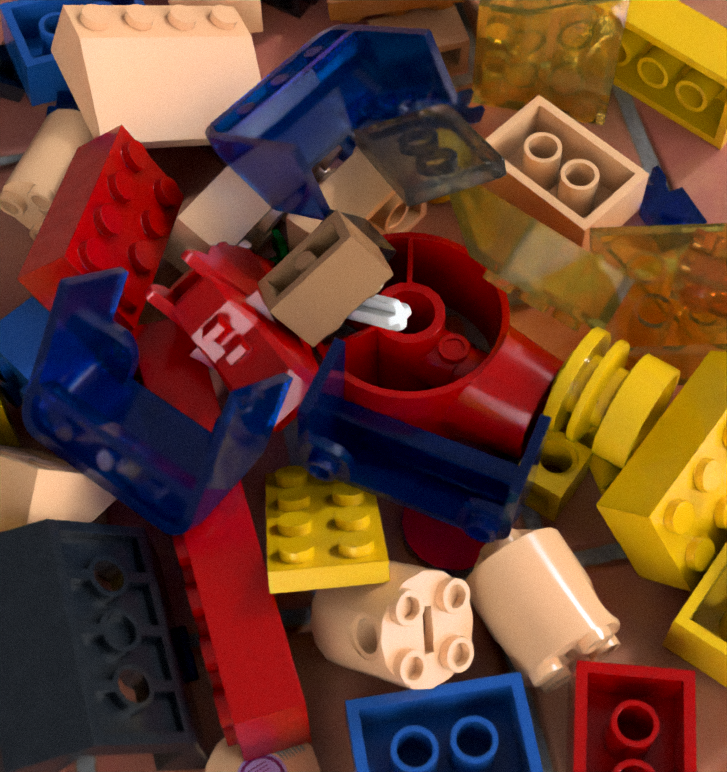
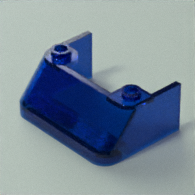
[205,24,459,220]
[22,267,293,535]
[297,338,552,543]

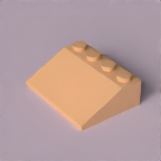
[50,4,270,149]

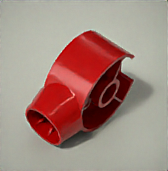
[313,232,564,459]

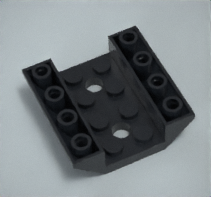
[0,519,209,772]

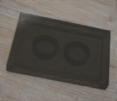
[354,102,506,207]

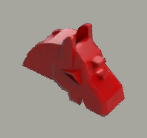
[145,241,324,432]

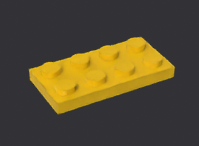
[265,461,390,594]

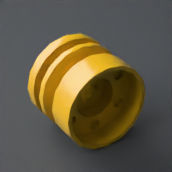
[541,327,681,470]

